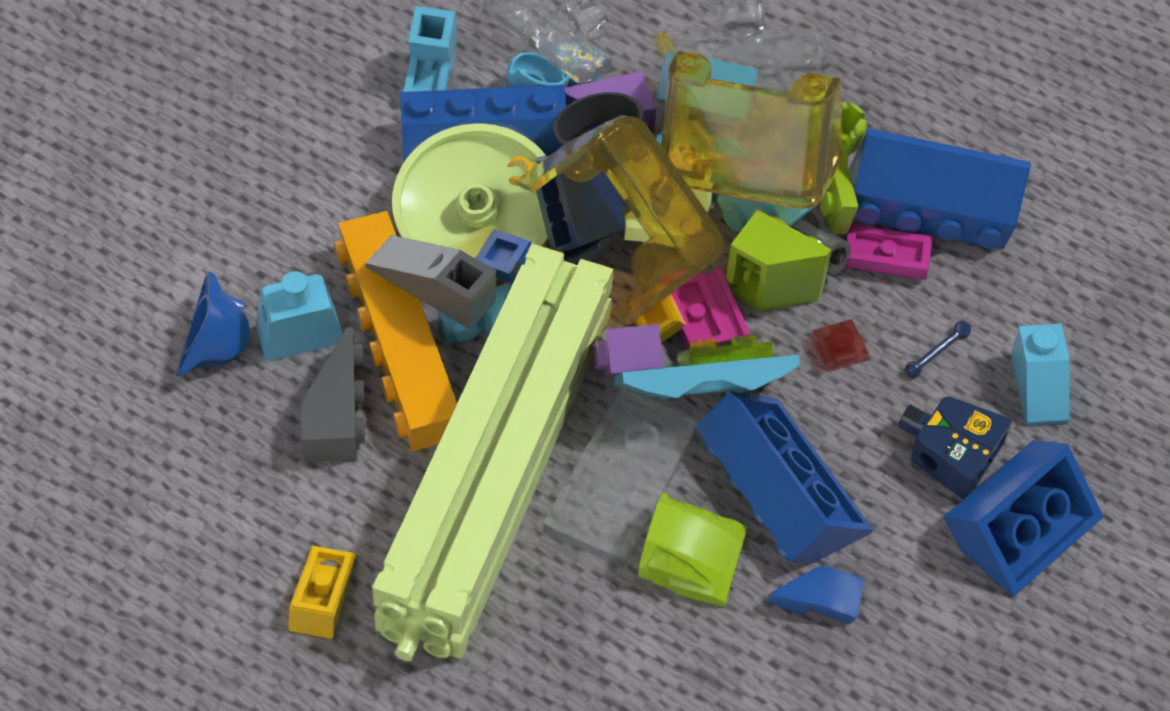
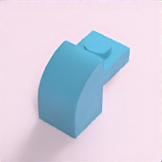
[403,6,457,92]

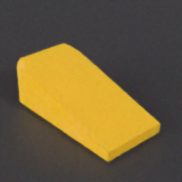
[289,545,356,639]

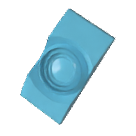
[614,355,800,401]

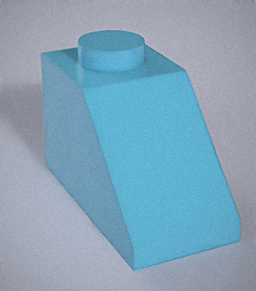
[1011,324,1070,426]

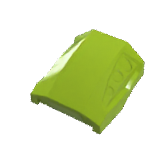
[638,492,748,607]

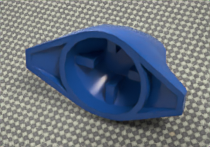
[176,271,250,377]

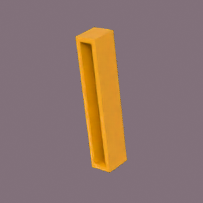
[333,211,457,451]

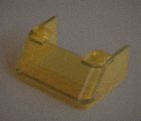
[516,115,724,326]

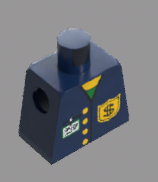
[898,396,1012,499]

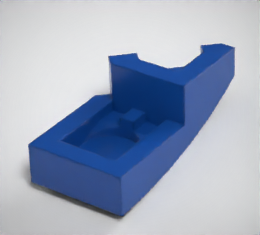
[766,565,864,624]

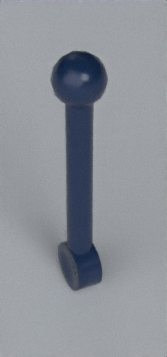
[905,321,971,378]

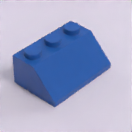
[944,440,1104,596]

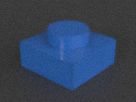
[475,229,531,283]

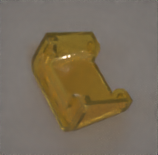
[660,51,843,209]

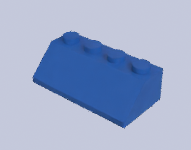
[400,85,566,162]
[849,128,1031,249]
[696,391,874,563]

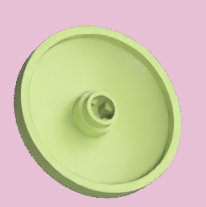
[392,124,549,280]

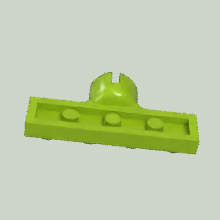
[796,81,867,234]

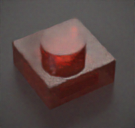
[811,319,868,372]

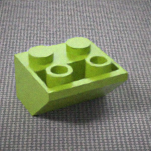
[726,209,831,311]

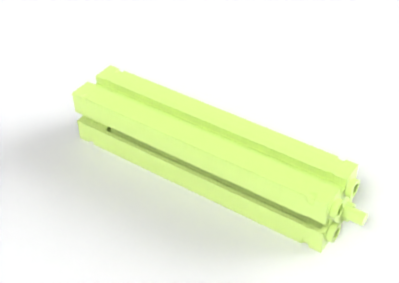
[372,244,613,661]

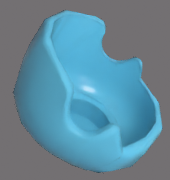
[506,52,570,88]

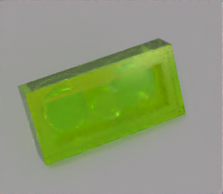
[677,335,774,367]

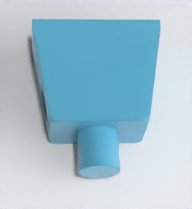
[255,271,343,361]

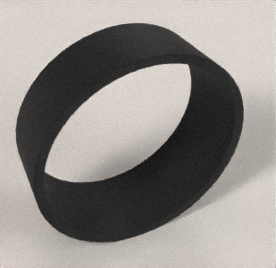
[553,92,645,169]

